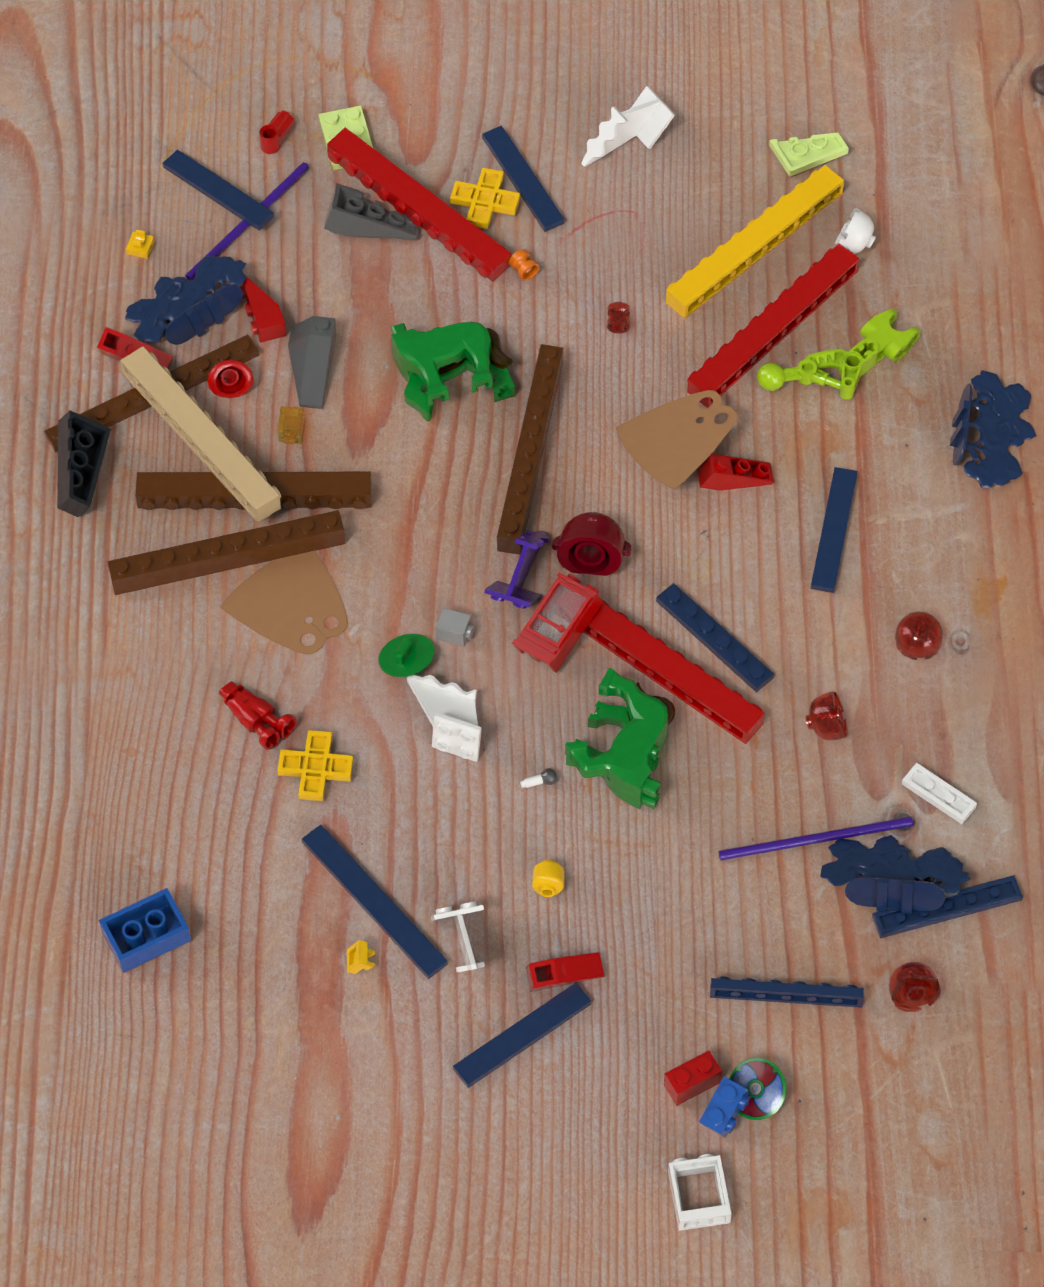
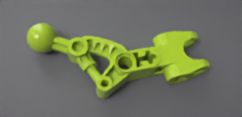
[757,308,921,400]

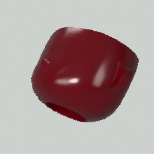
[552,512,631,576]

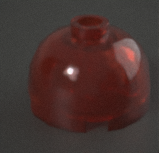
[895,611,943,660]
[806,691,848,741]
[888,962,941,1012]

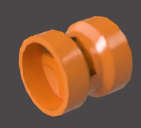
[509,249,540,281]

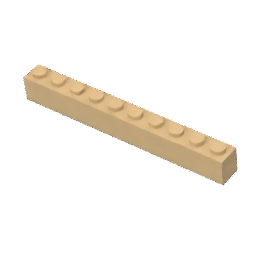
[120,347,281,523]

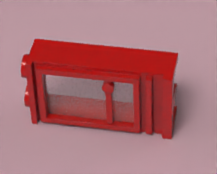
[512,572,603,673]

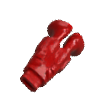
[219,681,297,750]

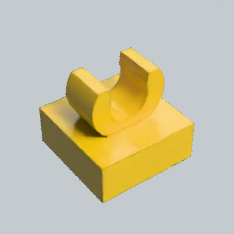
[126,230,155,259]
[347,940,375,974]

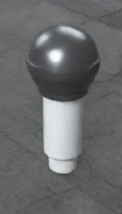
[520,768,557,788]

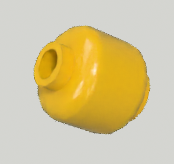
[532,859,565,897]

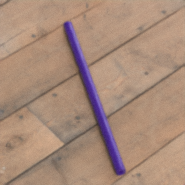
[185,162,309,281]
[718,817,913,861]

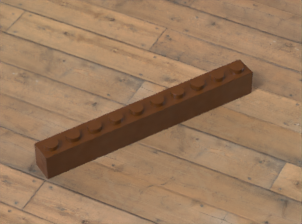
[497,344,563,555]
[135,471,372,510]
[107,510,346,595]

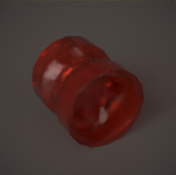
[607,302,630,334]

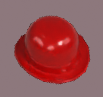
[207,359,254,398]

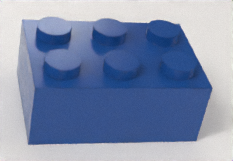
[99,888,191,973]

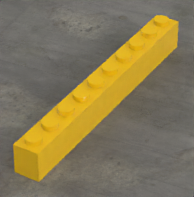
[666,165,844,319]

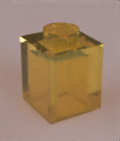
[277,406,305,444]

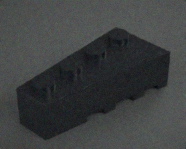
[57,410,111,517]

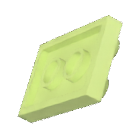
[318,106,373,170]

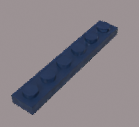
[656,583,774,693]
[710,976,864,1008]

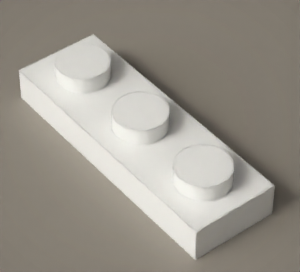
[902,763,977,824]

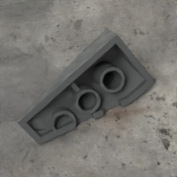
[324,183,418,239]
[288,316,337,409]

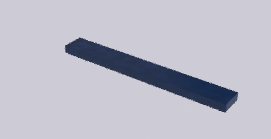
[302,824,448,979]

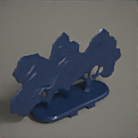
[125,256,246,345]
[950,370,1037,488]
[820,835,971,914]

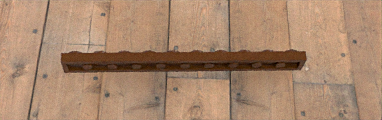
[44,334,259,453]

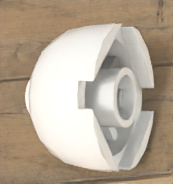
[834,208,876,254]

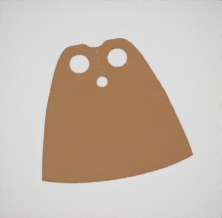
[615,390,737,490]
[220,551,348,654]

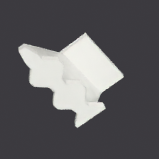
[581,86,675,167]
[407,675,482,762]
[431,901,485,972]

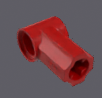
[259,110,295,154]

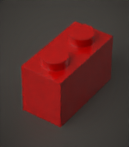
[664,1050,722,1106]

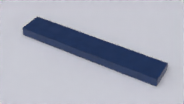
[482,125,564,232]
[162,149,274,231]
[811,467,858,593]
[872,875,1023,939]
[453,983,591,1088]

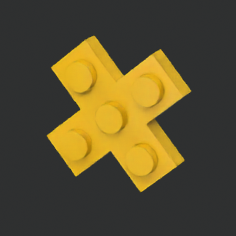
[450,167,520,229]
[277,730,354,801]

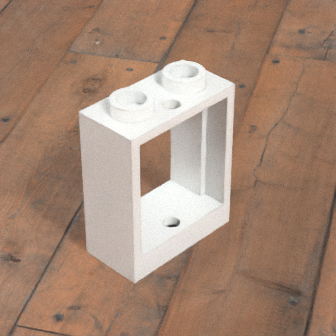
[668,1154,731,1231]

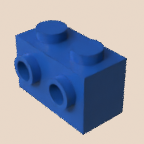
[699,1077,750,1137]

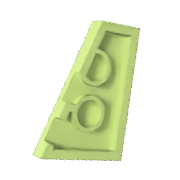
[769,133,849,177]

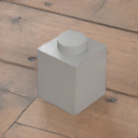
[436,608,474,647]

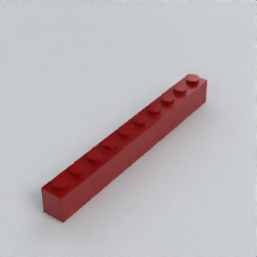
[327,127,511,282]
[687,244,860,408]
[556,589,765,744]

